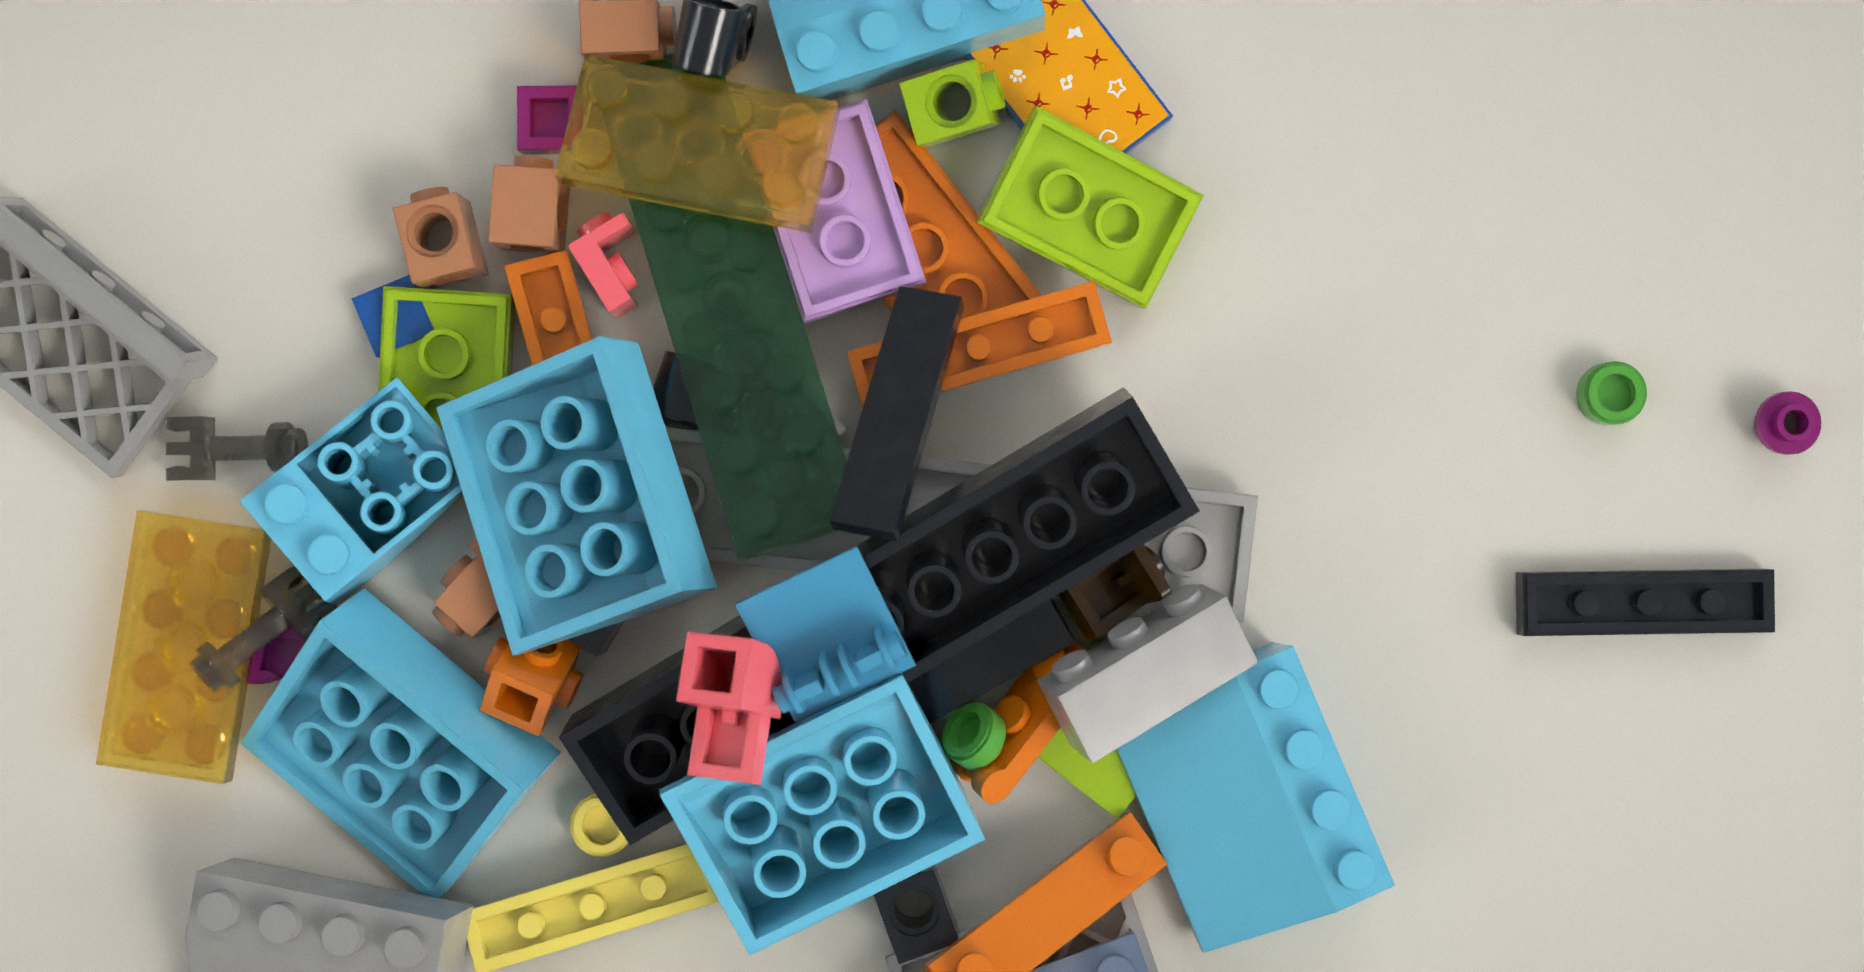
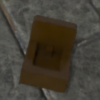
[1058,545,1172,641]

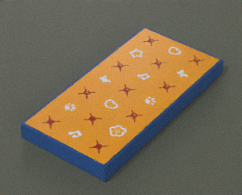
[966,0,1173,154]

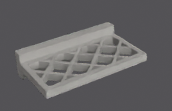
[0,197,218,478]

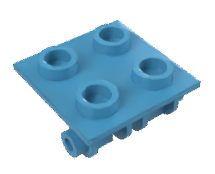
[735,546,916,722]

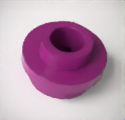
[1754,391,1822,455]

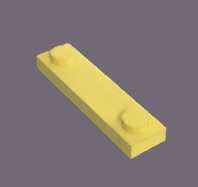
[467,843,719,972]

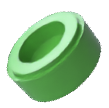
[1576,361,1647,425]
[941,701,1006,770]

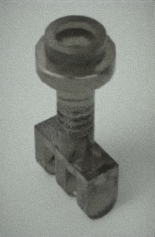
[165,416,309,481]
[189,566,338,693]

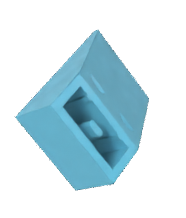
[239,377,463,606]

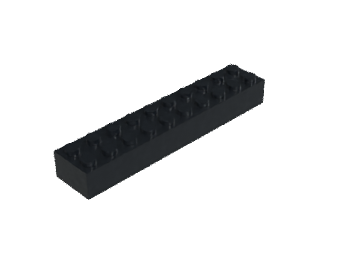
[558,387,1200,845]

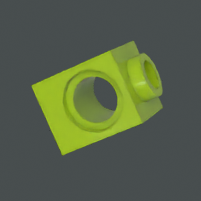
[899,59,1005,147]

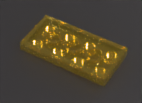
[555,54,840,233]
[96,510,271,784]

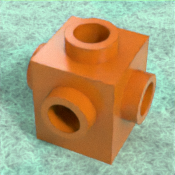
[479,637,584,737]

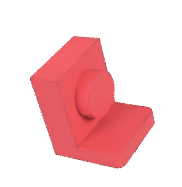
[567,212,639,318]

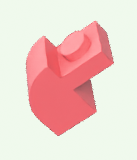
[676,632,782,785]

